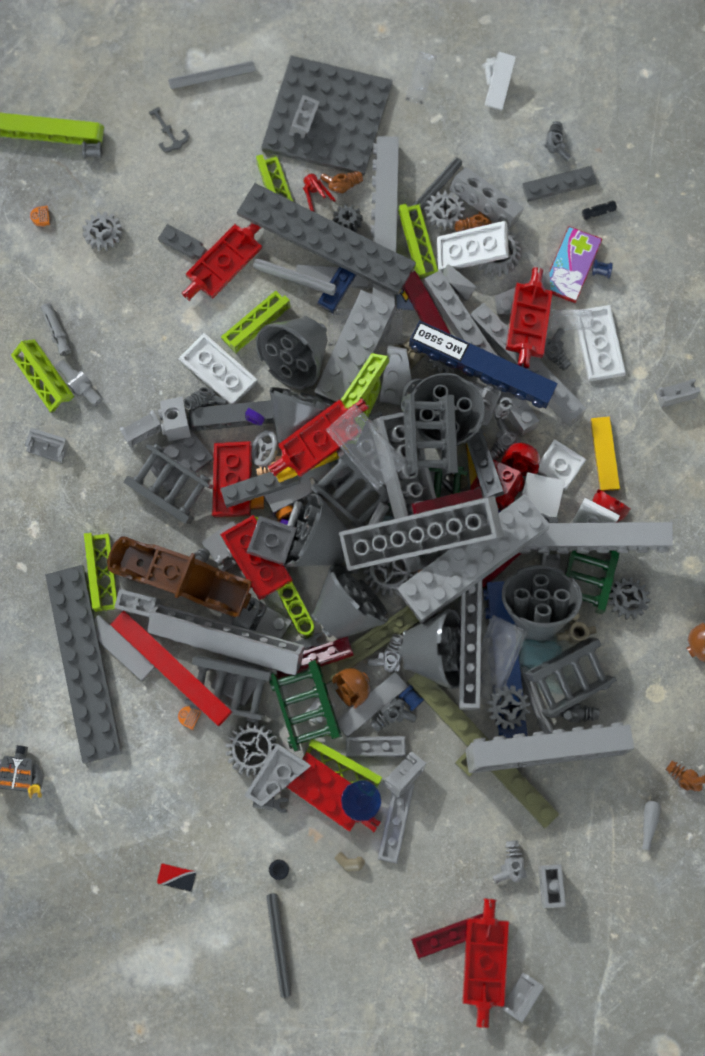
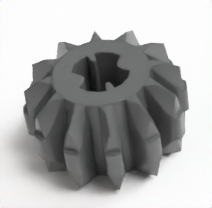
[332,203,363,233]

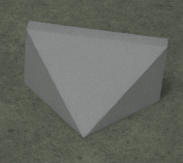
[443,264,476,301]

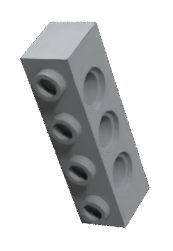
[449,167,524,230]

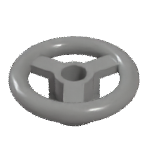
[252,430,279,467]

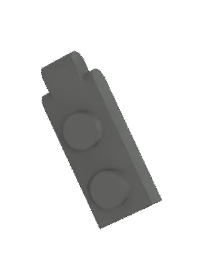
[158,224,208,259]

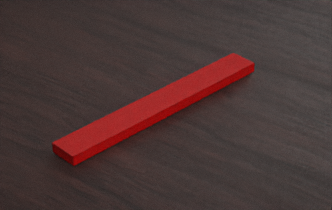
[110,610,233,727]

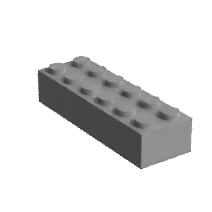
[315,290,396,402]

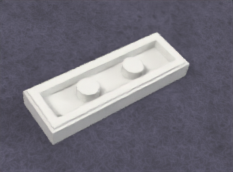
[485,52,516,110]

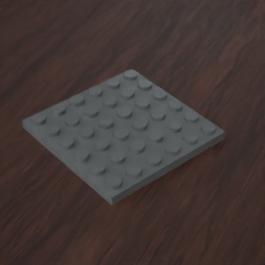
[261,55,393,176]

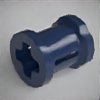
[591,259,613,279]
[399,685,425,711]

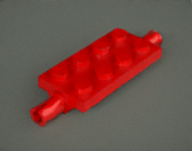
[181,222,262,301]
[505,267,553,369]
[268,398,369,477]
[286,752,381,832]
[462,898,509,1028]

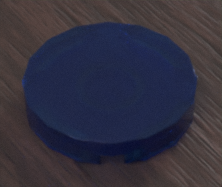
[341,780,382,822]

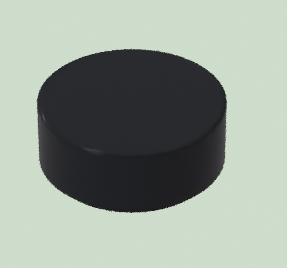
[269,859,289,880]

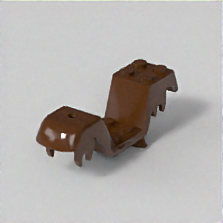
[107,536,252,618]

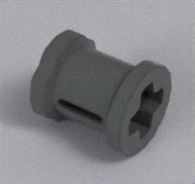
[82,142,103,159]

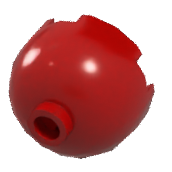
[501,443,540,476]
[592,488,631,523]

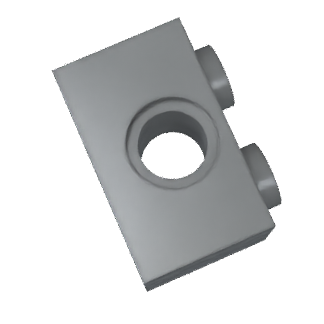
[158,397,191,442]
[538,864,566,908]

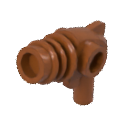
[320,171,363,194]
[455,211,492,232]
[665,760,705,792]

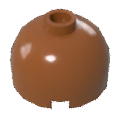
[686,622,705,662]
[332,668,370,709]

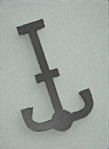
[148,107,189,152]

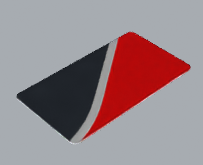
[157,863,196,891]

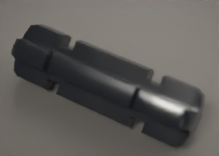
[581,200,617,220]

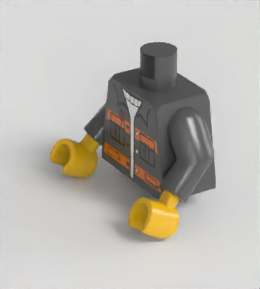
[0,745,44,798]

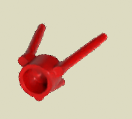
[303,173,336,212]

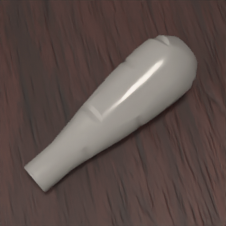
[642,801,661,851]

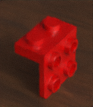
[470,460,525,511]

